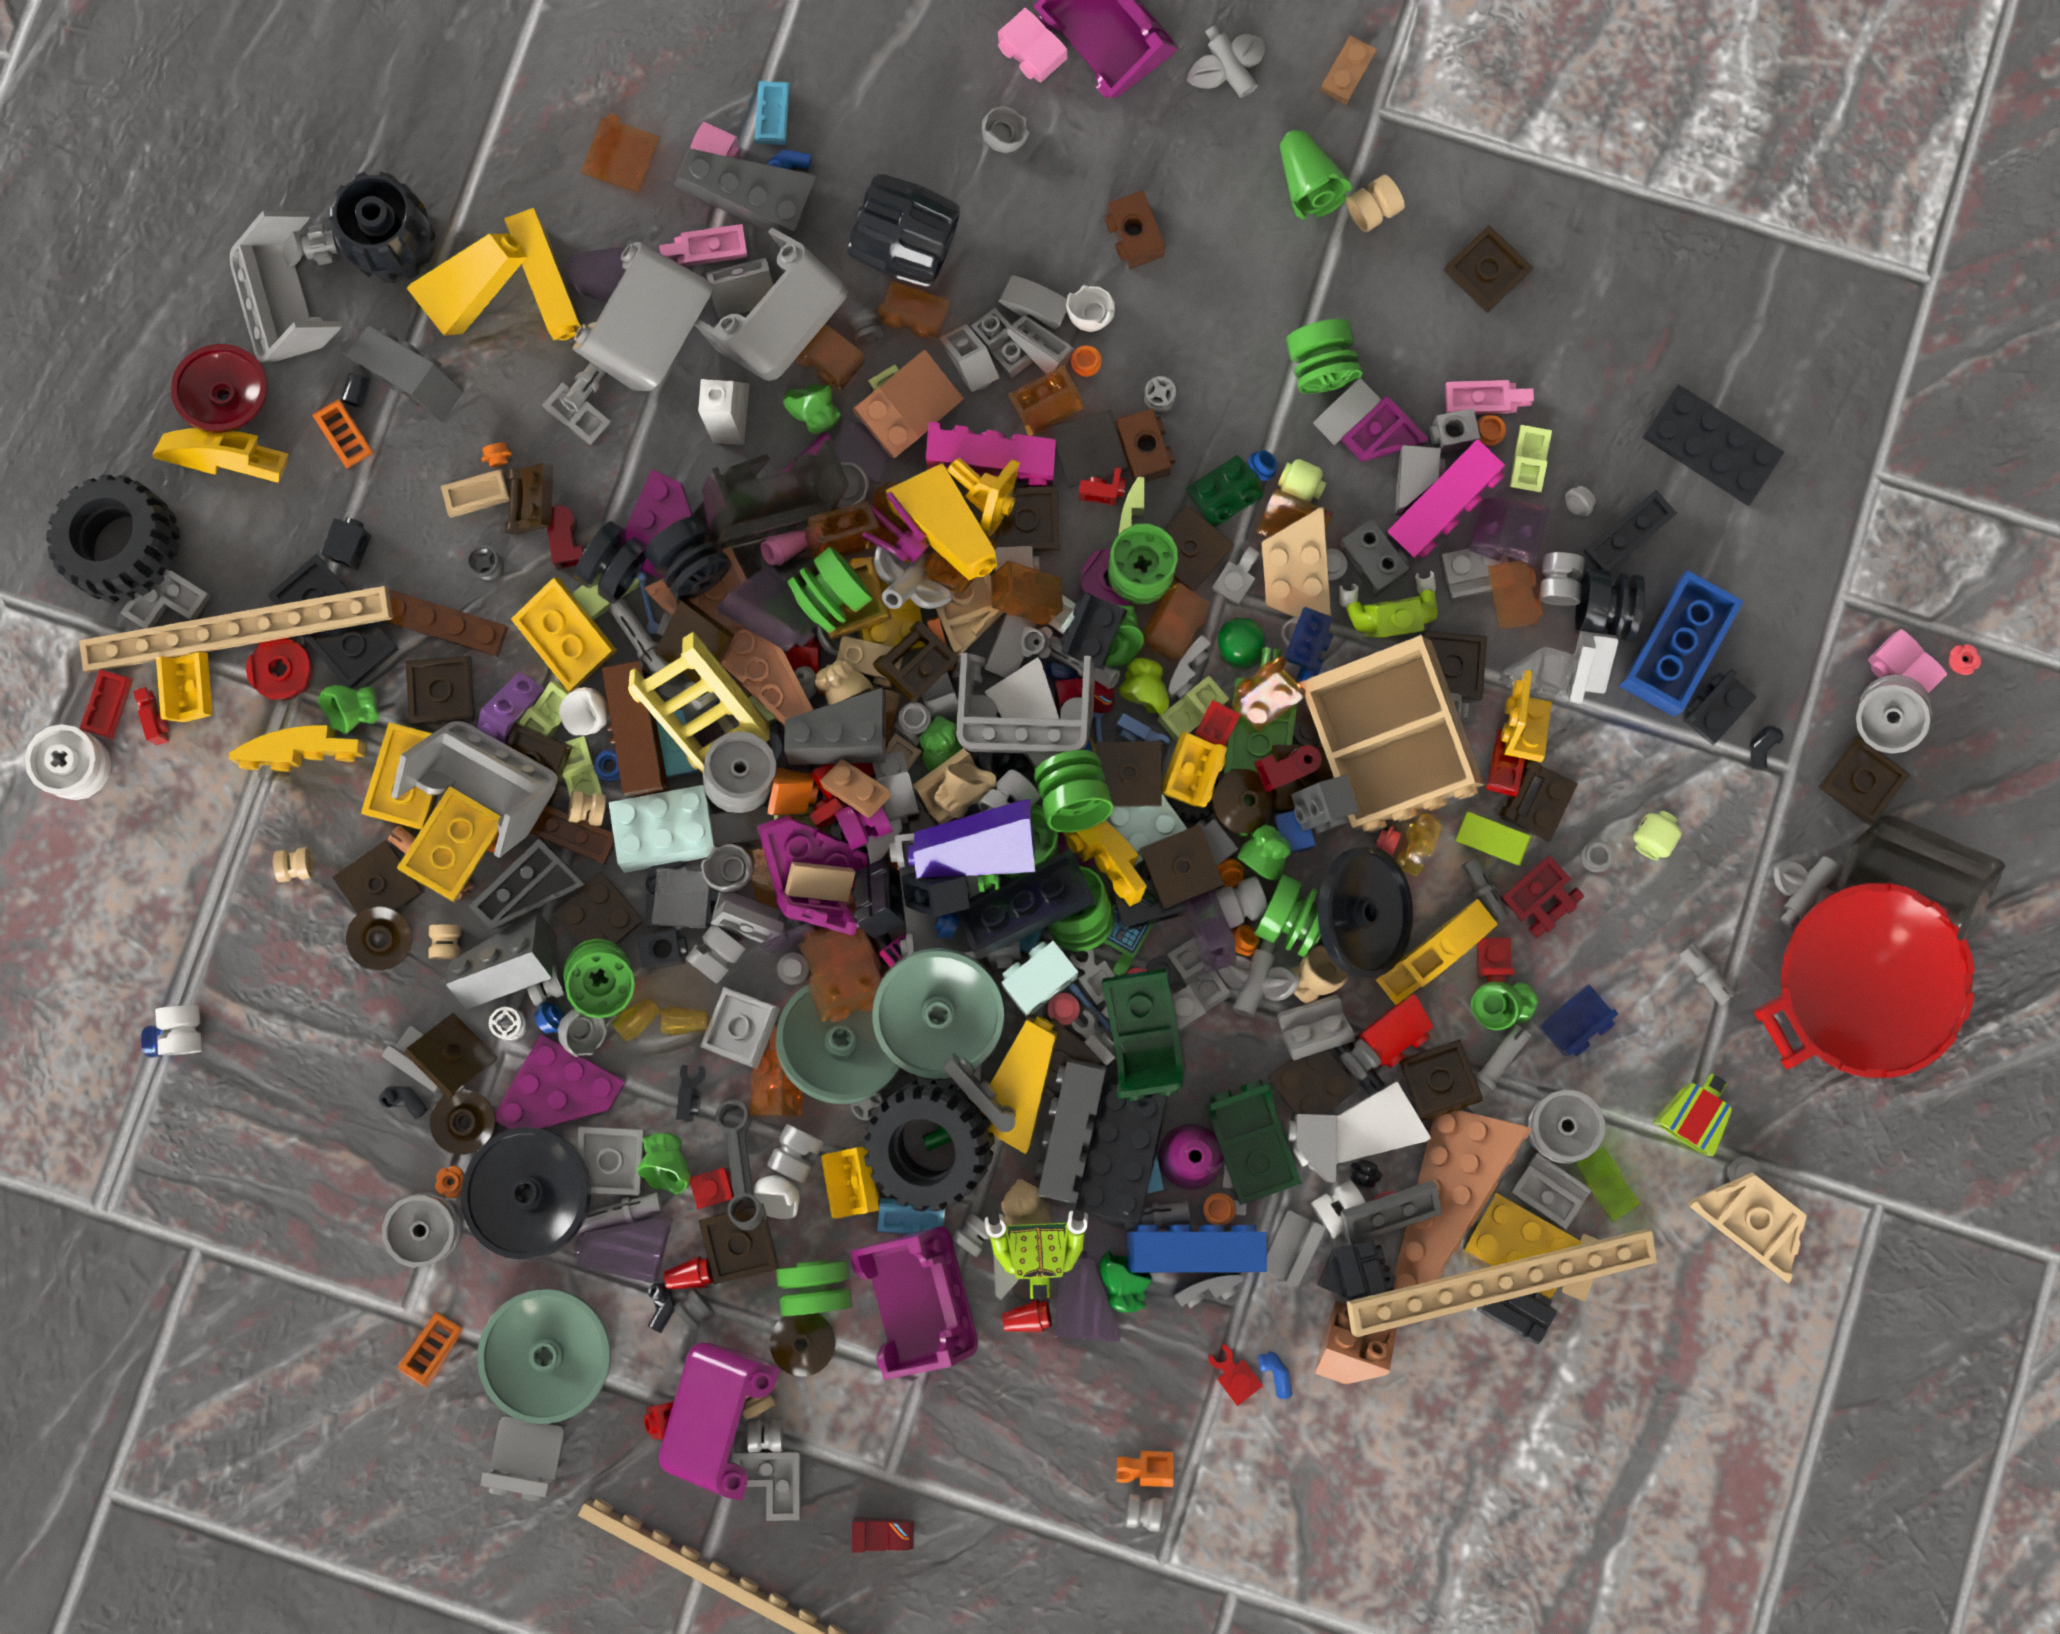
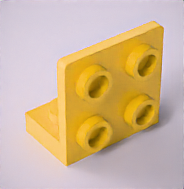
[1501,670,1552,762]

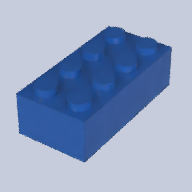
[1619,570,1744,717]
[1125,1225,1267,1273]

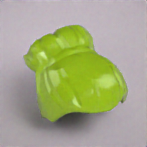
[1117,658,1169,716]

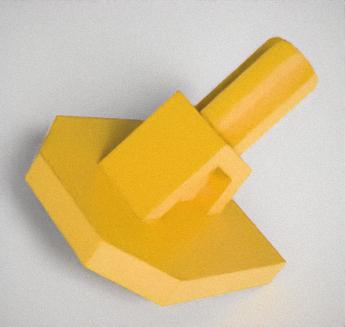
[947,458,1020,537]

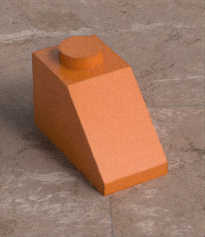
[767,767,819,815]

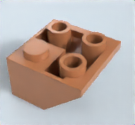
[1315,1301,1397,1384]

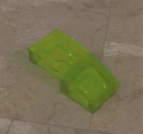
[1576,1146,1641,1223]

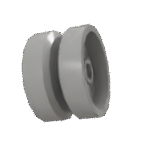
[1856,674,1932,753]
[702,731,776,813]
[1527,1089,1605,1165]
[382,1192,463,1268]

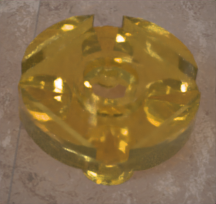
[1397,812,1442,877]

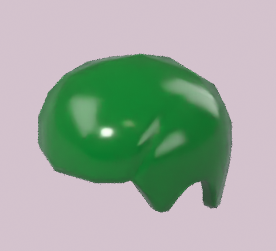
[1217,617,1265,669]

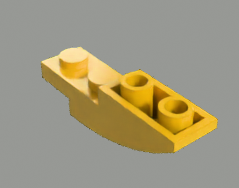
[153,428,289,483]
[228,725,366,771]
[1062,821,1146,906]
[1375,898,1498,1005]

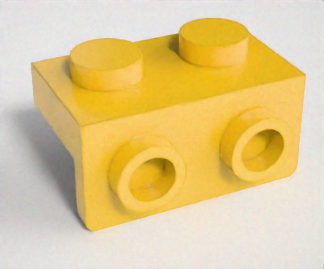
[156,652,213,722]
[1161,732,1227,807]
[821,1146,879,1219]

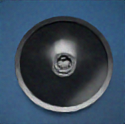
[1318,847,1413,978]
[461,1127,591,1260]

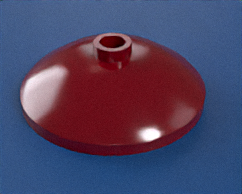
[170,344,268,433]

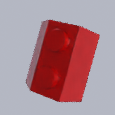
[1355,994,1434,1068]

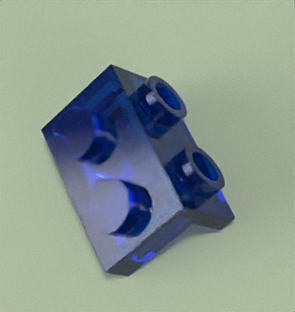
[1284,607,1334,685]
[1538,984,1619,1056]

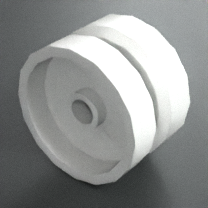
[25,724,112,800]

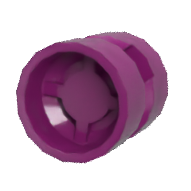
[834,806,893,850]

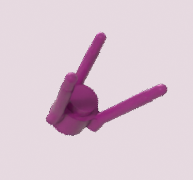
[862,492,930,564]

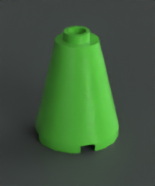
[1280,130,1352,219]

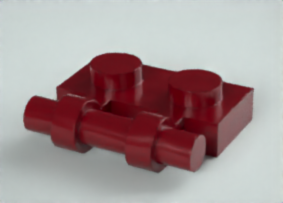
[1500,855,1585,939]

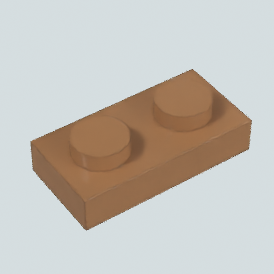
[1320,35,1377,105]
[820,759,891,819]

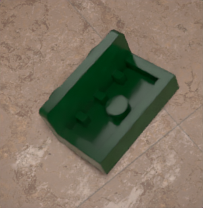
[1186,455,1263,528]

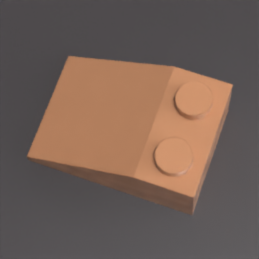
[852,349,964,458]

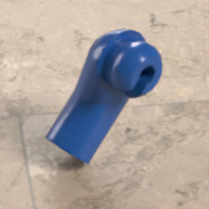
[767,149,812,170]
[1257,1351,1293,1399]

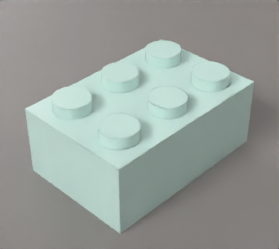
[609,785,716,873]
[1105,794,1187,869]
[1001,941,1078,1019]

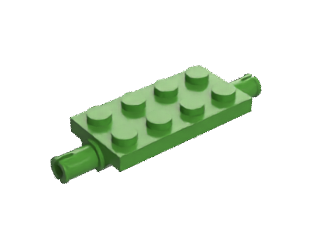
[1223,647,1299,839]

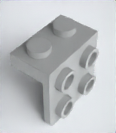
[480,1416,565,1501]

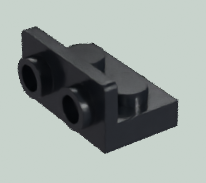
[1061,592,1128,670]
[1684,669,1757,746]

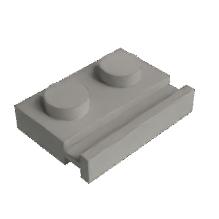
[1440,541,1514,600]
[1509,1153,1592,1230]

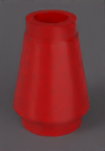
[664,1256,714,1289]
[1002,1299,1052,1332]

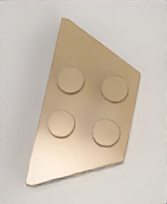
[1262,507,1332,630]
[922,554,1004,657]
[1687,1172,1807,1284]

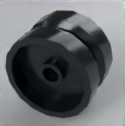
[574,521,648,604]

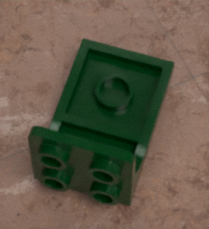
[1102,968,1186,1101]
[1205,1079,1302,1205]

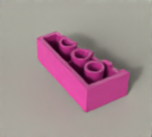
[926,421,1056,487]
[1387,439,1505,559]

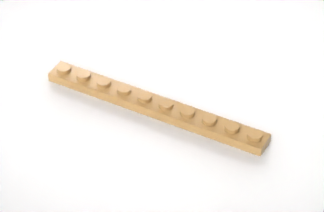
[79,586,393,673]
[1347,1229,1657,1337]
[578,1498,847,1634]

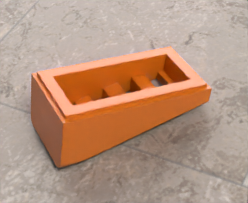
[312,399,374,469]
[397,1312,464,1388]

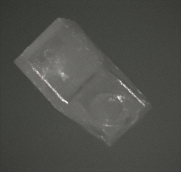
[1499,646,1575,699]

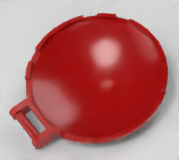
[1753,883,1975,1078]

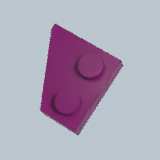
[1340,395,1429,463]
[777,891,858,935]

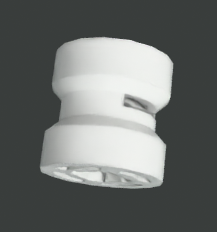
[489,1007,527,1041]

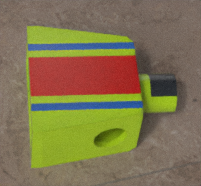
[1652,1074,1732,1156]

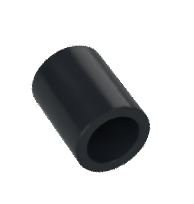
[341,373,370,408]

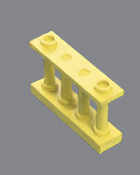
[628,632,770,774]

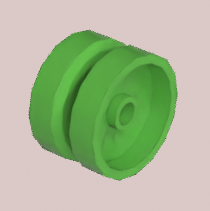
[776,1260,853,1316]

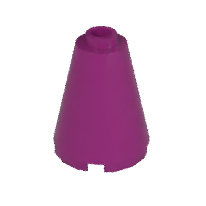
[1159,1124,1223,1189]

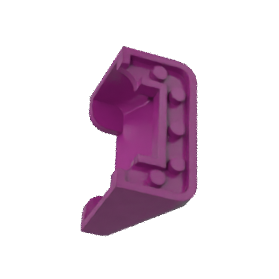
[1033,0,1179,99]
[850,1226,978,1380]
[659,1342,780,1501]

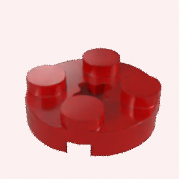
[246,638,313,701]

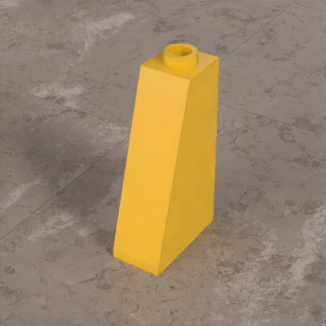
[504,208,581,341]
[407,233,527,336]
[886,463,997,580]
[979,1015,1058,1154]

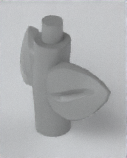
[1187,25,1265,98]
[874,546,954,609]
[1774,856,1842,927]
[1214,939,1300,1017]

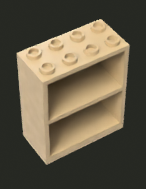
[1300,635,1484,833]

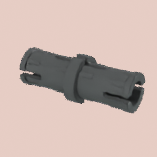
[1460,856,1509,921]

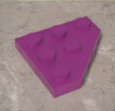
[625,469,694,579]
[757,815,870,913]
[495,1034,626,1129]

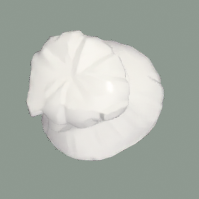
[559,687,610,735]

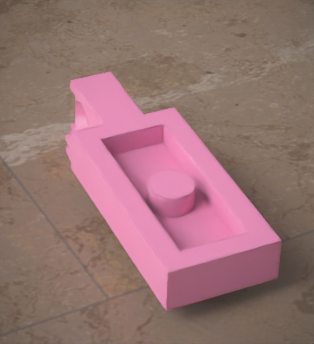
[659,224,748,267]
[1445,380,1534,415]

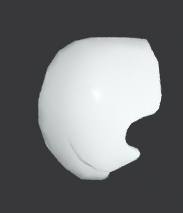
[1066,285,1115,332]
[752,1175,800,1219]

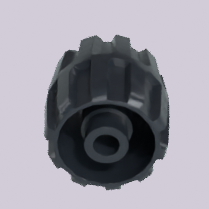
[328,172,435,283]
[848,174,960,287]

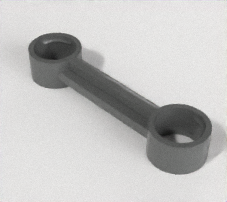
[716,1100,764,1230]

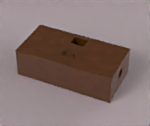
[602,661,670,798]

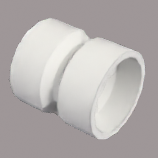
[155,1005,202,1055]
[1311,1179,1366,1239]

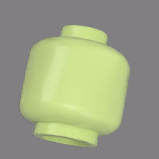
[1278,459,1326,505]
[1633,811,1682,860]

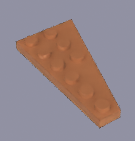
[644,547,813,727]
[1393,1110,1532,1290]

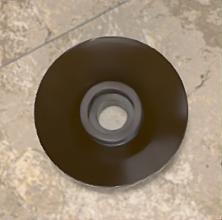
[1212,769,1274,833]
[346,906,412,971]
[430,1089,496,1155]
[770,1313,835,1377]

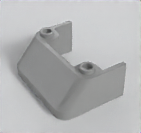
[230,211,342,363]
[694,228,848,381]
[956,653,1095,754]
[391,721,558,858]

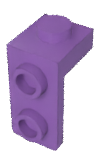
[477,672,544,744]

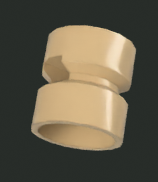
[1346,174,1405,232]

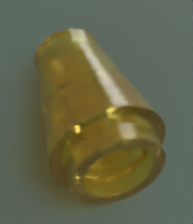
[611,998,661,1043]
[661,1005,707,1037]

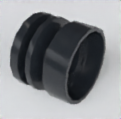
[645,516,732,601]
[1575,568,1645,642]

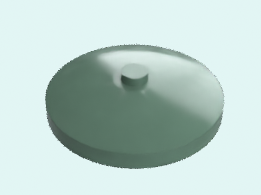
[872,948,1004,1079]
[776,976,900,1104]
[477,1289,612,1424]

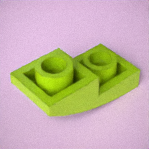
[1455,811,1532,866]

